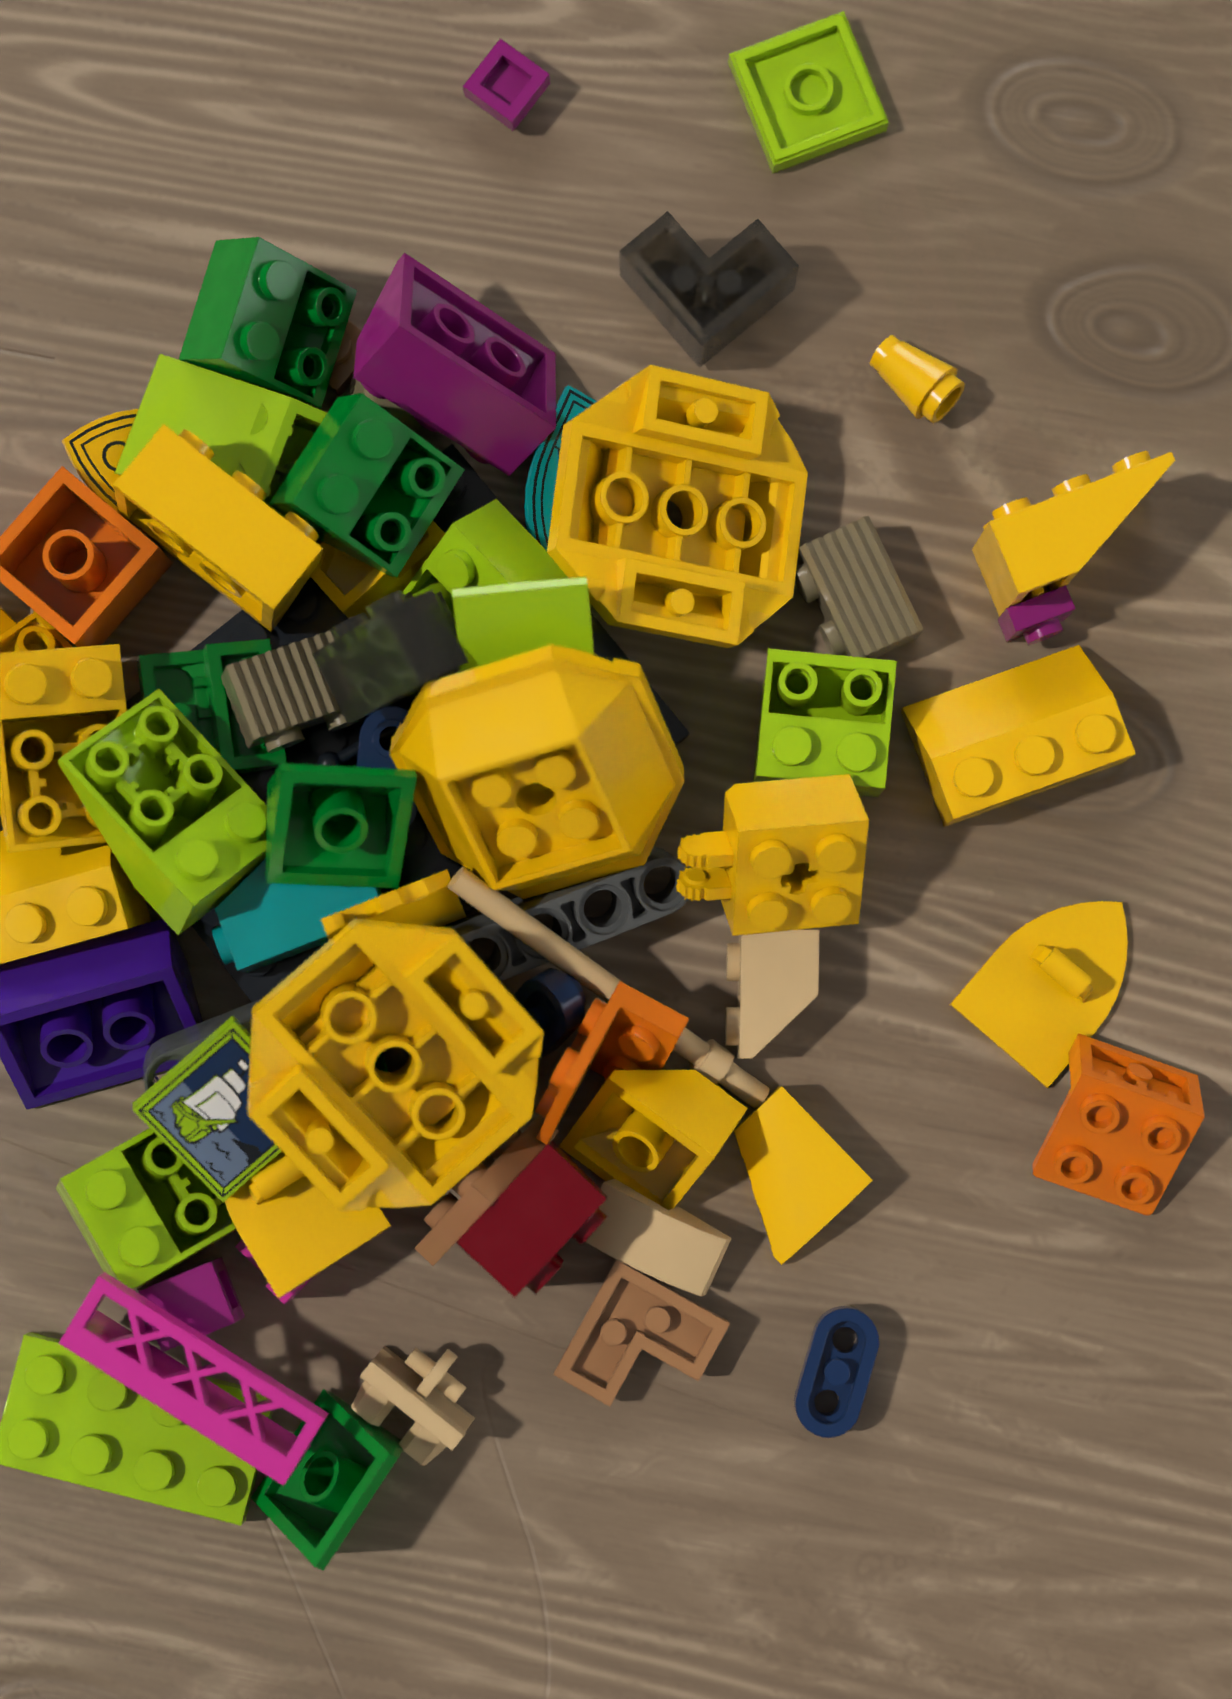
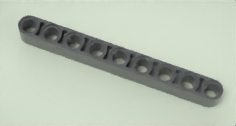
[143,846,688,1091]

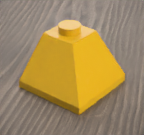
[559,1070,748,1210]

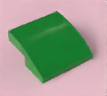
[136,639,287,774]

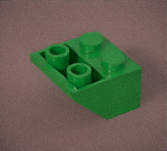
[178,237,357,409]
[269,393,465,577]

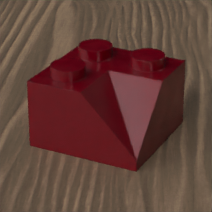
[456,1140,608,1298]

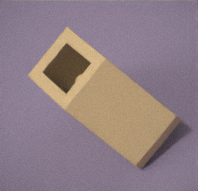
[725,929,819,1059]

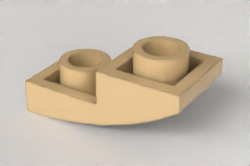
[585,1179,732,1297]

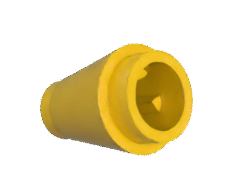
[870,335,965,423]

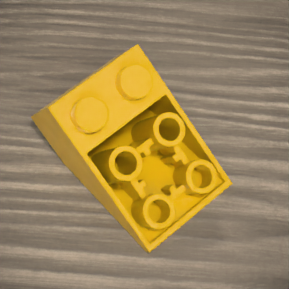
[972,451,1175,617]
[0,644,127,853]

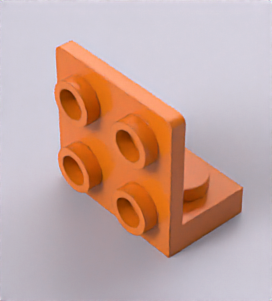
[535,981,690,1145]
[1032,1033,1205,1216]

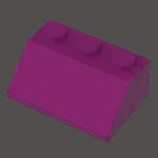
[353,253,556,476]

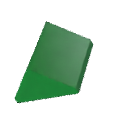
[266,763,417,888]
[251,1389,403,1571]

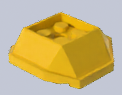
[547,365,808,648]
[390,644,684,899]
[247,919,544,1211]

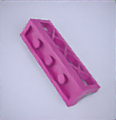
[59,1272,329,1486]

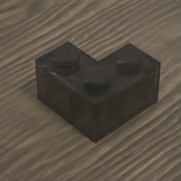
[619,211,799,368]
[312,590,469,725]

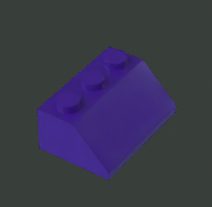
[0,919,203,1110]

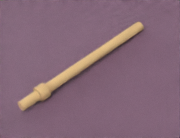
[448,867,769,1109]

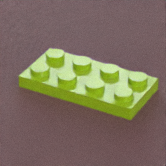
[0,1332,273,1526]

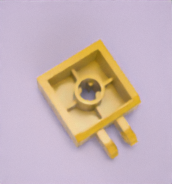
[676,774,869,936]

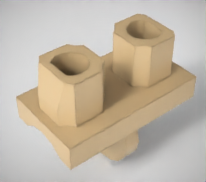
[351,1346,475,1466]

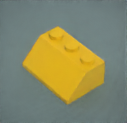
[113,424,323,632]
[900,645,1136,827]
[0,830,151,964]

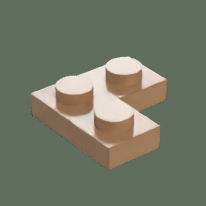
[414,1115,559,1266]
[553,1259,730,1407]

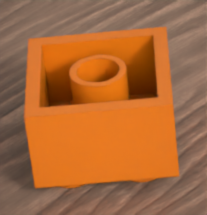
[0,466,173,647]

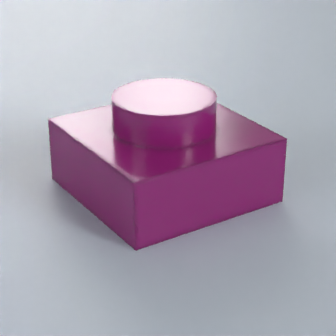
[463,38,550,131]
[997,585,1076,645]

